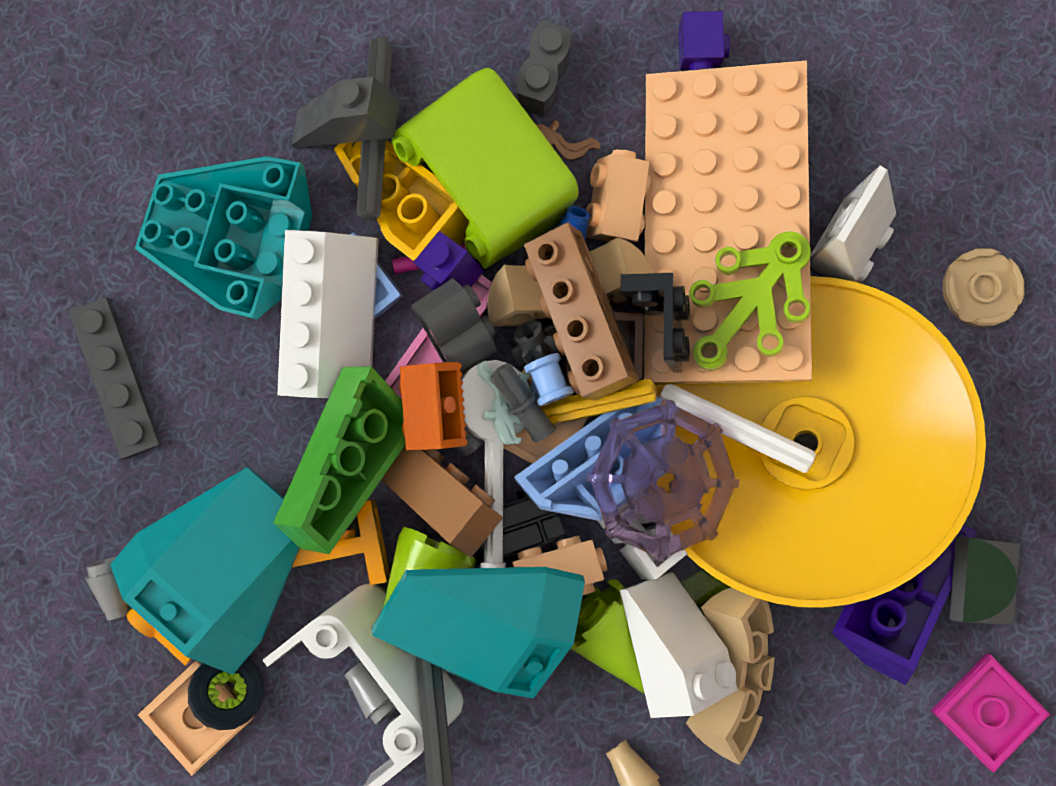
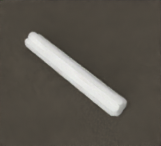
[659,383,816,473]

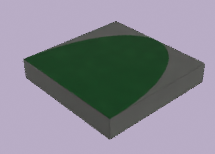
[949,536,1020,625]

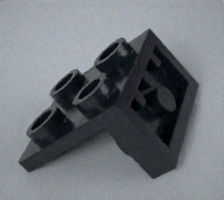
[621,273,690,373]

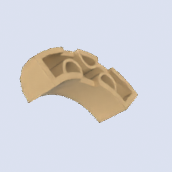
[487,237,654,327]
[686,588,775,765]

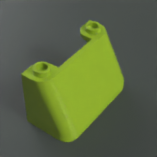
[391,68,579,269]

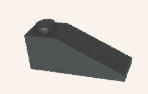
[291,76,400,148]

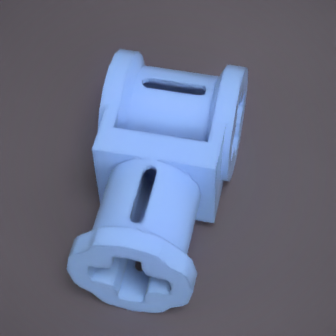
[524,353,575,406]

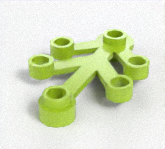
[689,231,811,371]

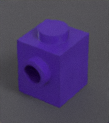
[679,11,730,71]
[413,231,484,291]

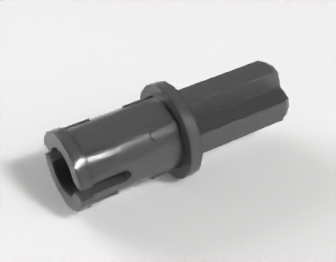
[490,363,556,442]

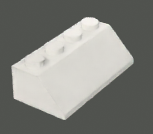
[277,230,379,398]

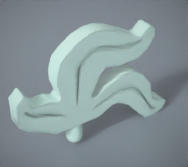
[478,360,537,445]

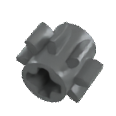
[510,320,559,366]

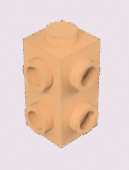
[586,150,651,243]
[510,536,607,595]

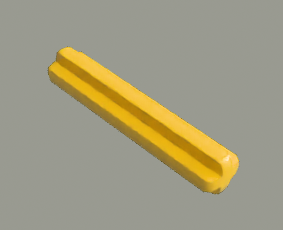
[540,378,657,424]

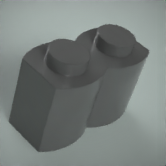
[516,20,571,117]
[411,278,497,374]

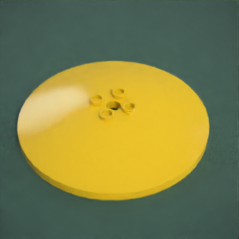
[647,276,986,608]

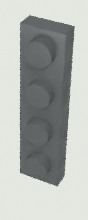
[68,297,162,459]

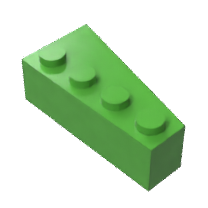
[273,366,405,554]

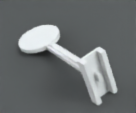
[461,360,524,568]

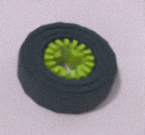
[188,658,264,731]

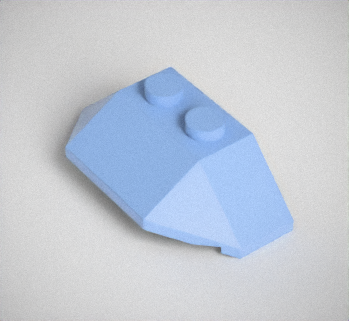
[514,396,672,521]

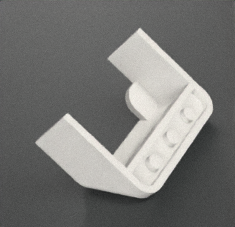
[263,583,464,786]

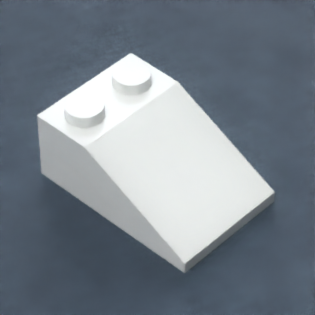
[810,166,896,283]
[620,572,738,718]

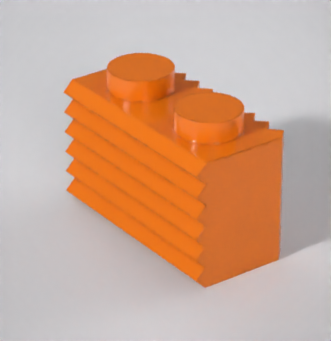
[399,362,468,450]

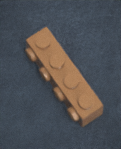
[524,222,640,401]

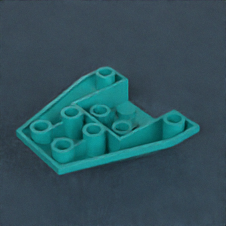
[135,156,313,320]
[110,467,300,674]
[372,567,585,698]

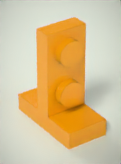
[292,500,390,585]

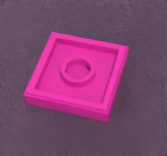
[930,653,1050,773]

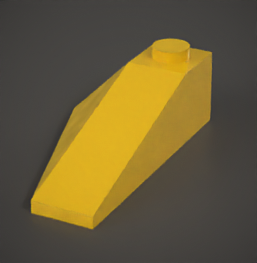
[334,140,470,261]

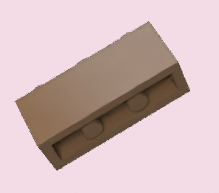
[381,446,503,557]

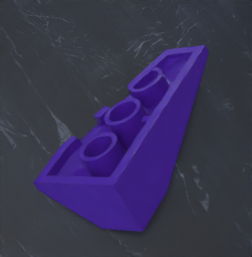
[832,525,977,685]

